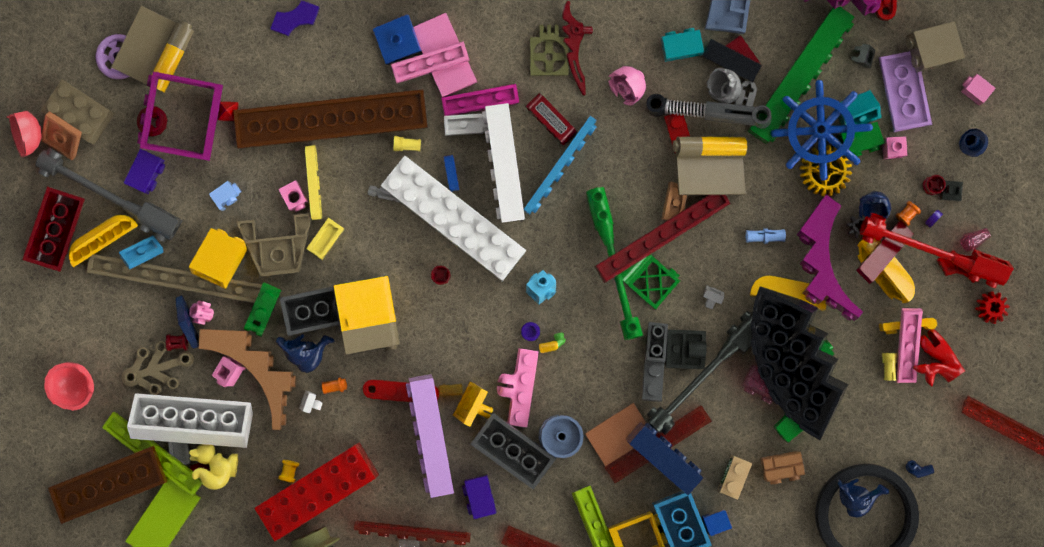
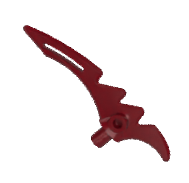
[562,1,593,96]

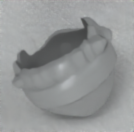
[706,68,741,104]

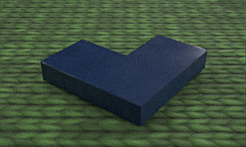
[175,295,199,349]

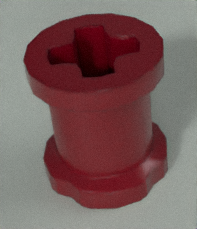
[166,333,188,351]

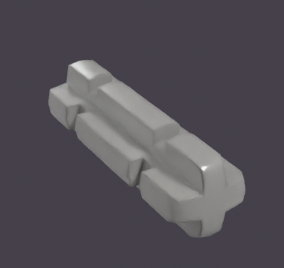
[368,185,401,203]

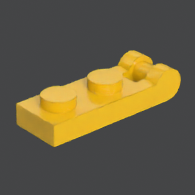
[879,318,937,335]

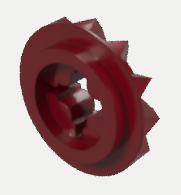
[137,106,168,137]

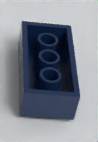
[626,422,703,495]

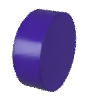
[925,210,943,228]
[521,322,540,341]

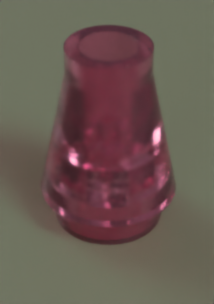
[960,228,991,252]

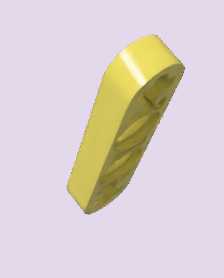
[305,145,322,220]

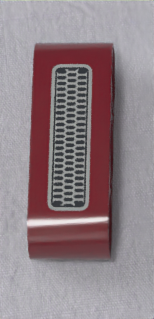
[525,93,577,146]

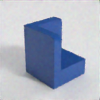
[702,510,732,536]

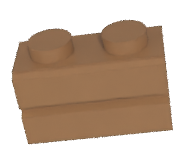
[760,451,805,484]

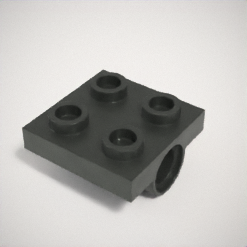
[666,329,707,369]

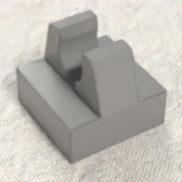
[703,285,724,309]

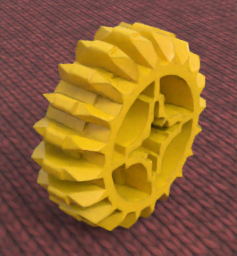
[800,145,852,196]

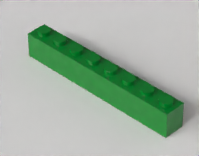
[747,6,855,144]

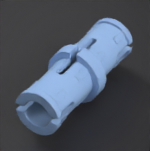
[745,228,786,244]

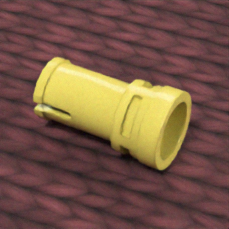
[393,136,421,151]
[882,353,898,381]

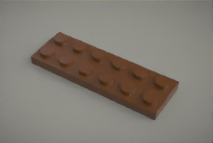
[48,446,167,524]

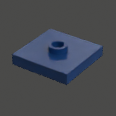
[373,15,422,65]

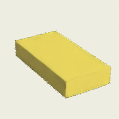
[306,218,344,260]

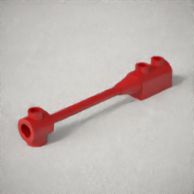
[860,213,1014,288]

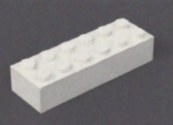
[482,103,525,223]
[127,393,253,448]

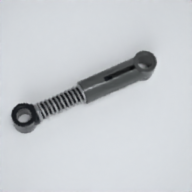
[646,94,772,129]

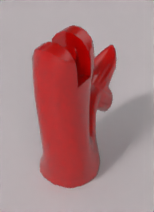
[913,329,965,387]

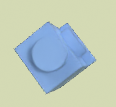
[209,181,241,211]

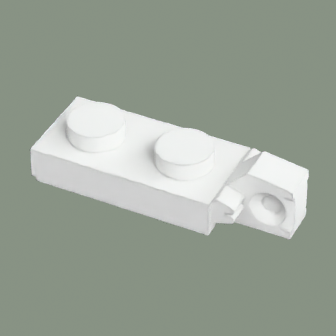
[444,114,488,136]

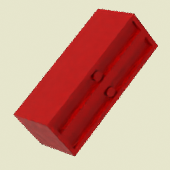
[254,442,379,541]

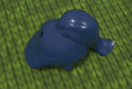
[859,191,891,238]
[276,334,335,373]
[837,479,890,518]

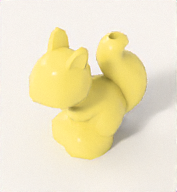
[189,444,238,490]

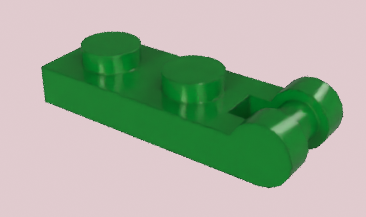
[244,283,281,337]

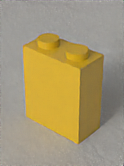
[189,228,247,289]

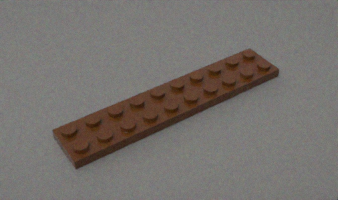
[233,89,428,149]

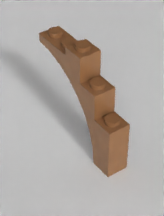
[199,329,296,430]

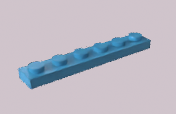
[524,116,597,215]

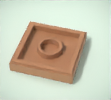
[41,111,82,160]

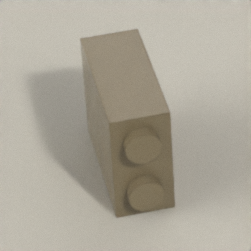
[905,21,965,73]

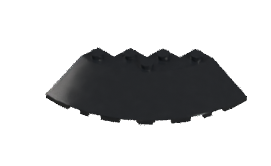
[751,286,849,440]

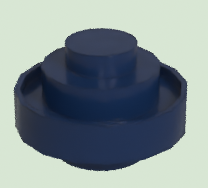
[959,128,988,157]

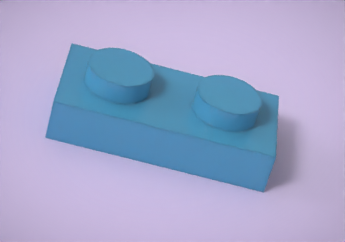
[119,235,164,270]

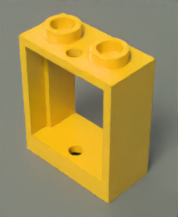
[608,511,667,547]

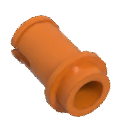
[322,377,347,394]

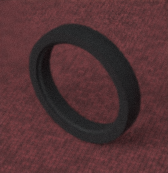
[815,464,919,547]

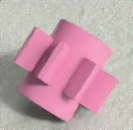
[189,301,214,325]

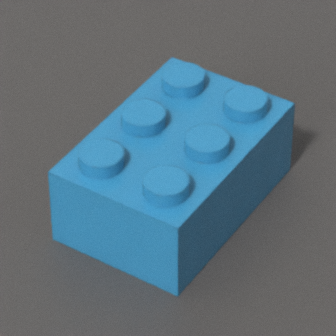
[652,491,712,547]

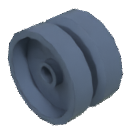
[538,415,584,458]

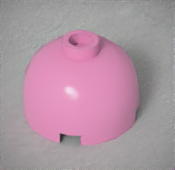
[608,66,646,106]

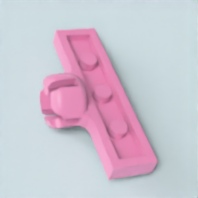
[497,348,539,427]

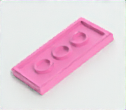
[413,13,477,97]

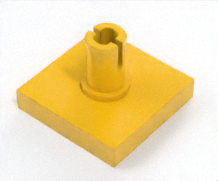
[453,381,493,427]

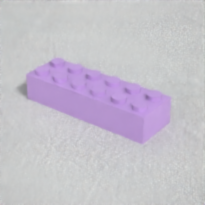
[406,374,454,498]

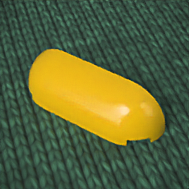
[69,215,138,267]
[857,240,915,303]
[750,276,827,311]

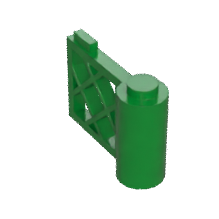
[621,254,680,310]

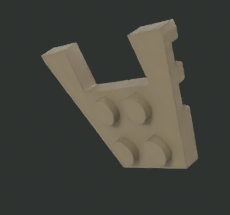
[236,213,312,277]

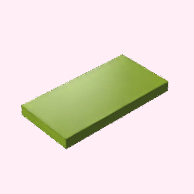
[125,478,201,547]

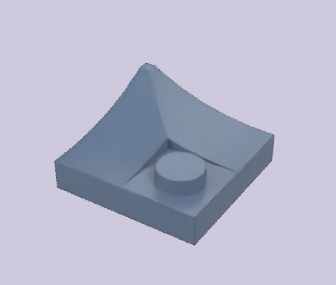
[705,0,750,34]

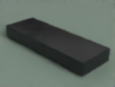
[702,39,762,82]

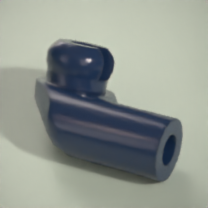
[906,460,934,478]

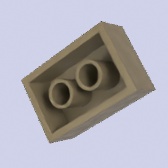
[41,79,115,145]

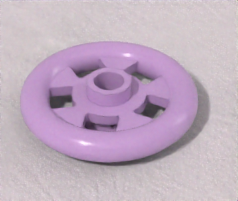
[96,34,130,79]

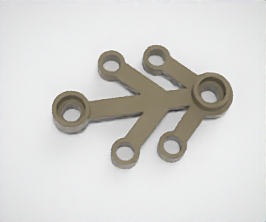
[122,341,195,395]

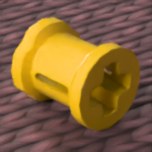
[278,460,299,483]

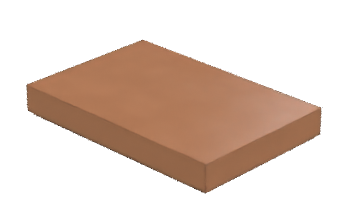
[585,403,646,466]

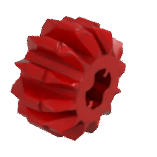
[975,291,1010,324]

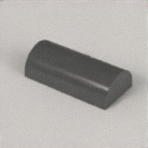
[280,287,340,336]
[471,413,556,490]

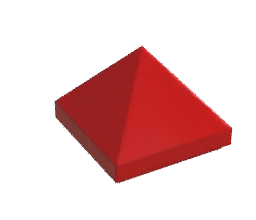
[218,101,238,121]

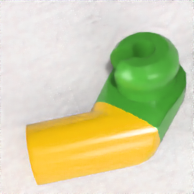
[539,332,566,353]

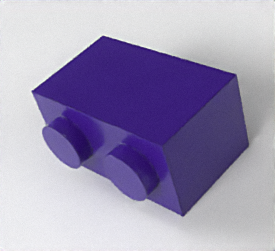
[124,149,165,194]
[462,474,497,519]

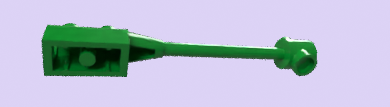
[586,187,643,341]

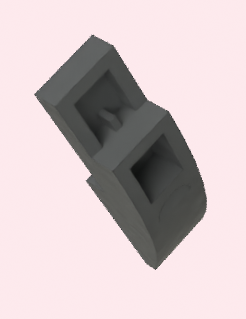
[642,322,668,402]

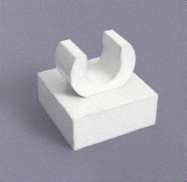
[299,390,322,413]

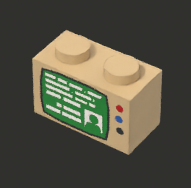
[718,455,752,500]

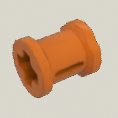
[895,201,921,227]

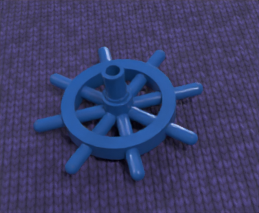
[771,80,873,181]

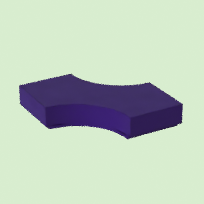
[270,0,320,37]

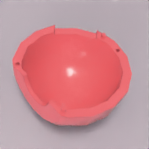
[7,111,42,158]
[44,362,94,411]

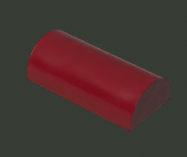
[22,187,85,272]

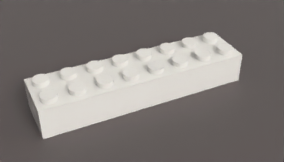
[381,156,526,282]

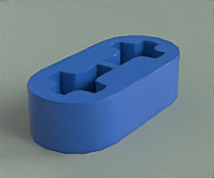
[444,155,460,192]

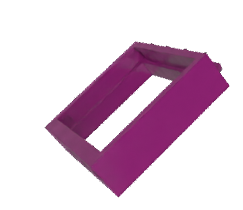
[137,71,223,161]

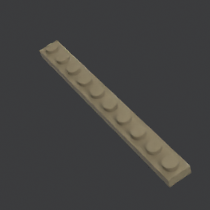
[87,254,279,307]

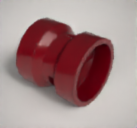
[922,175,946,195]
[431,265,451,285]

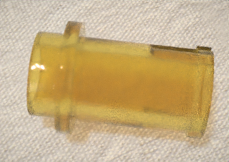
[439,383,463,398]

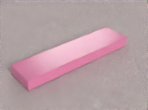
[391,41,470,84]
[896,308,923,383]

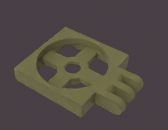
[530,25,569,76]

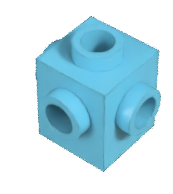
[526,270,556,305]

